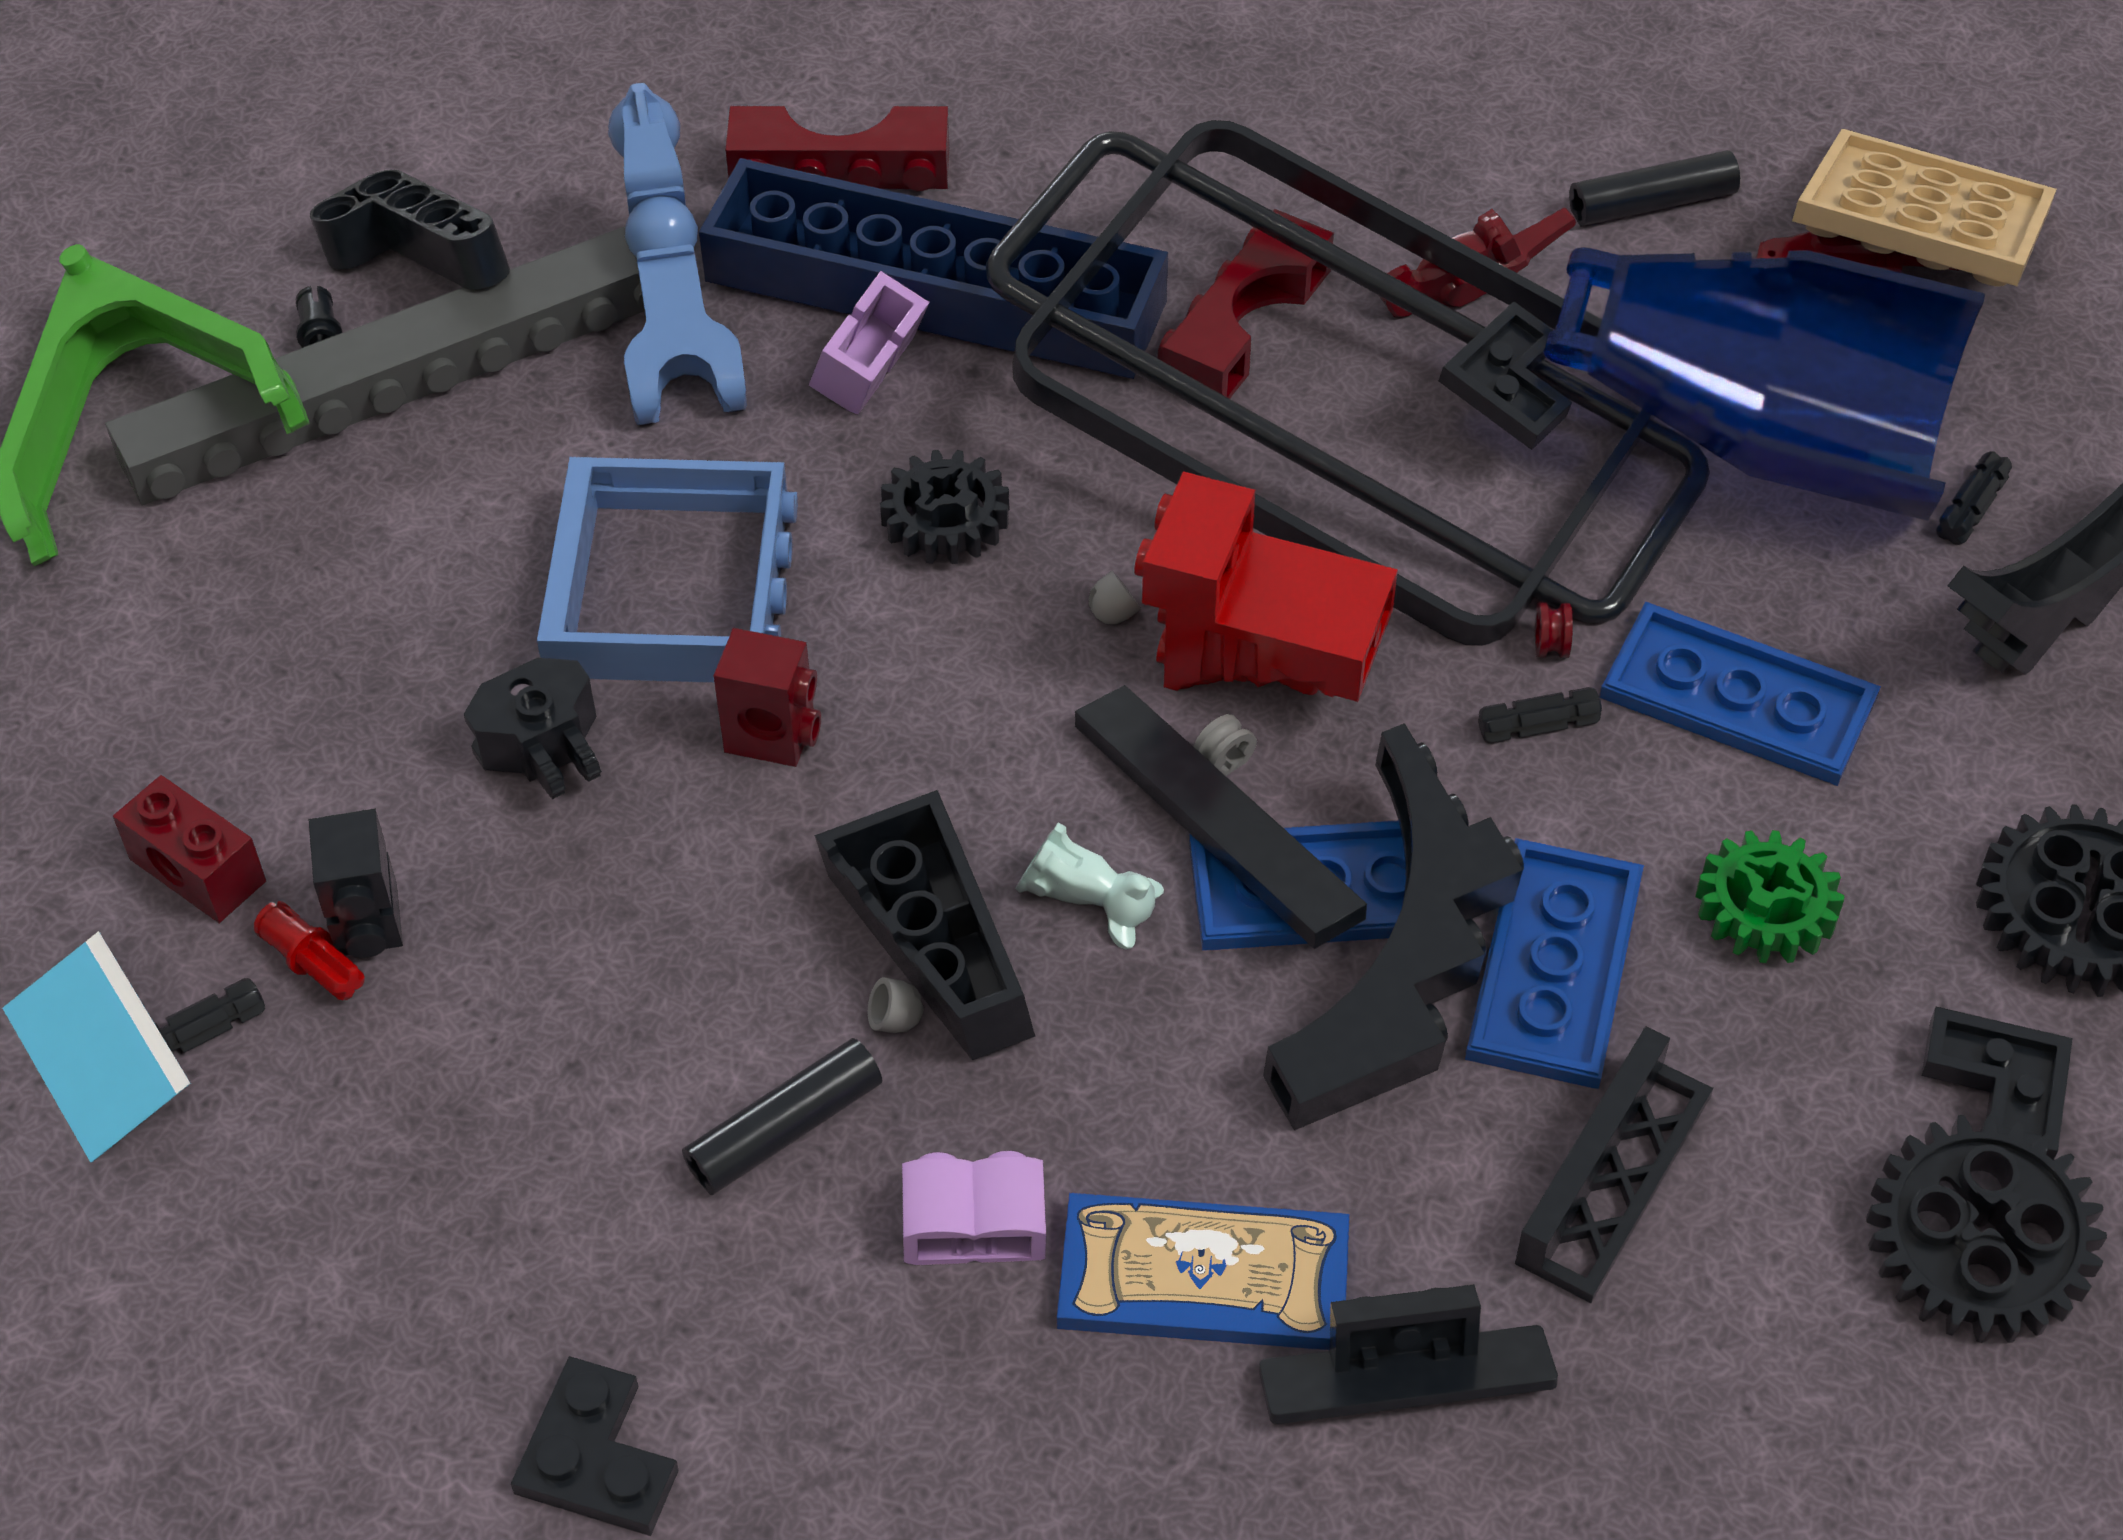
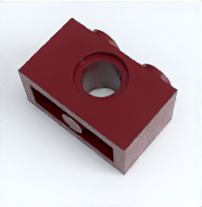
[713,628,821,767]
[113,775,267,924]

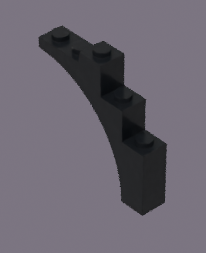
[1947,483,2123,675]
[1263,723,1524,1131]

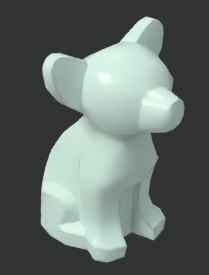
[1016,823,1164,949]

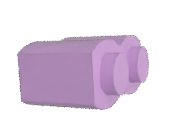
[902,1151,1046,1265]

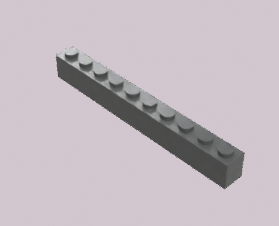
[105,226,645,506]

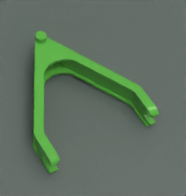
[0,244,309,566]

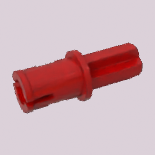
[254,901,365,1000]

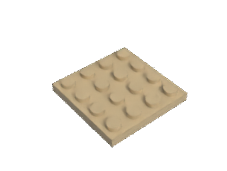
[1792,129,2057,286]

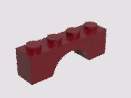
[725,106,950,191]
[1157,209,1334,399]

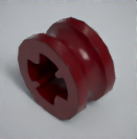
[1534,603,1573,658]

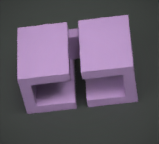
[809,271,929,414]

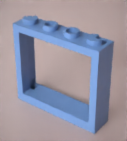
[537,457,798,682]

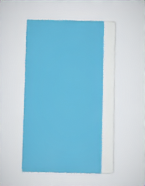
[2,931,191,1162]

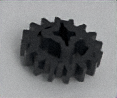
[880,450,1010,564]

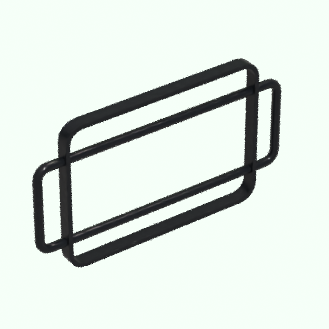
[986,120,1710,646]

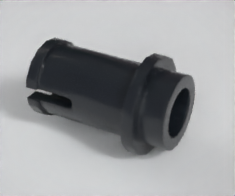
[295,286,343,348]

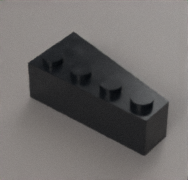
[814,790,1035,1061]

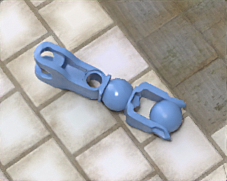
[608,83,747,425]

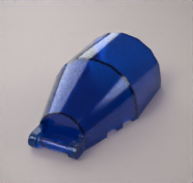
[1544,247,1985,521]

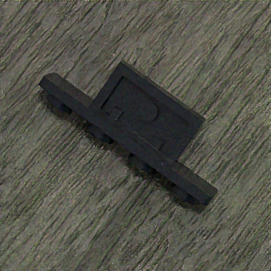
[1259,1284,1558,1424]

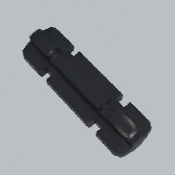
[1936,451,2012,545]
[1478,687,1602,743]
[155,978,265,1053]

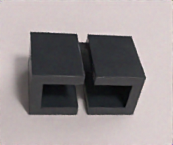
[308,808,403,958]

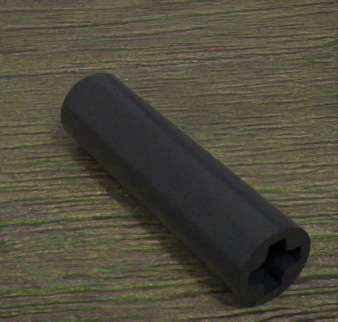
[1569,150,1740,227]
[682,1038,882,1195]

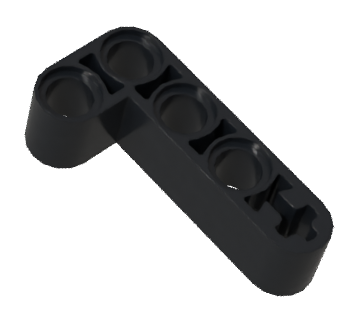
[310,169,510,290]

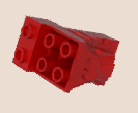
[1134,472,1398,702]

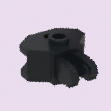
[464,657,602,799]

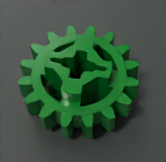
[1695,830,1844,963]

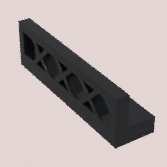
[1515,1026,1713,1303]

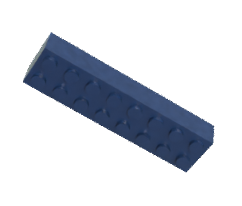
[699,158,1168,379]

